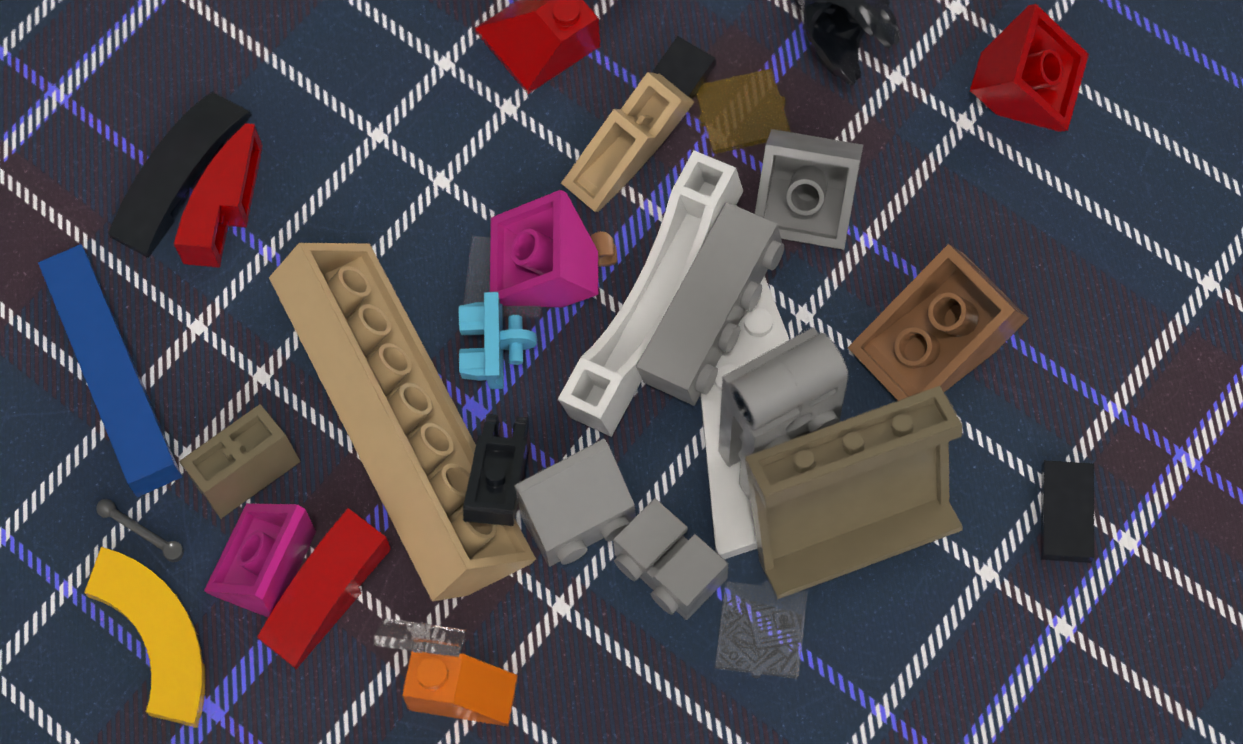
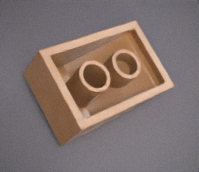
[848,244,1029,401]

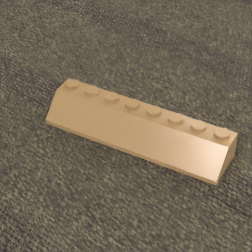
[269,243,536,601]

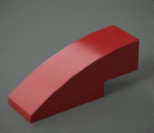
[174,123,263,268]
[257,508,391,670]

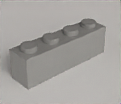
[636,202,784,406]

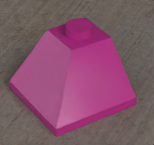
[490,190,598,308]

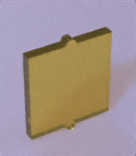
[695,69,791,154]

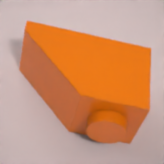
[402,646,518,727]

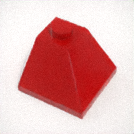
[475,0,600,94]
[970,4,1089,132]

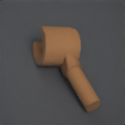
[590,231,617,267]

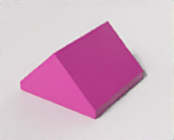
[204,503,316,617]

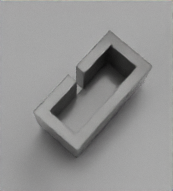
[613,498,728,620]

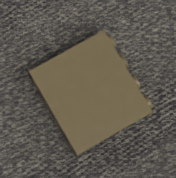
[745,386,963,599]

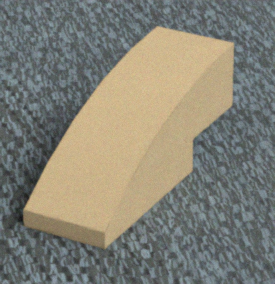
[561,72,694,212]

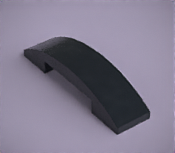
[108,92,252,258]

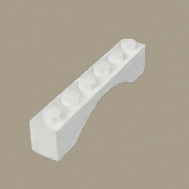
[558,150,743,437]

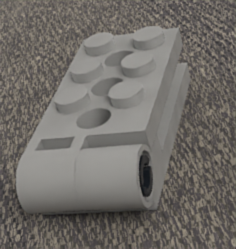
[718,327,848,500]

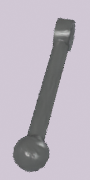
[96,499,184,562]

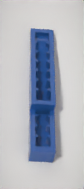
[38,244,182,497]

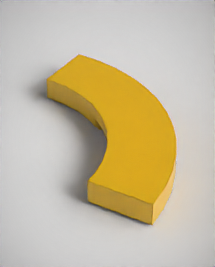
[84,547,205,728]

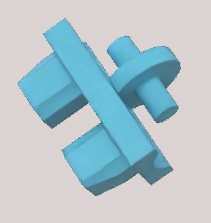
[459,292,537,389]

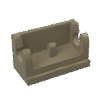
[179,404,301,519]

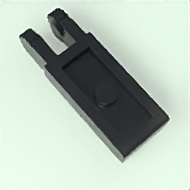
[463,414,529,526]

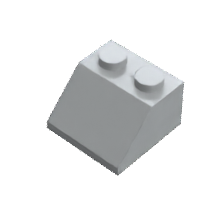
[755,129,863,250]
[515,438,635,567]

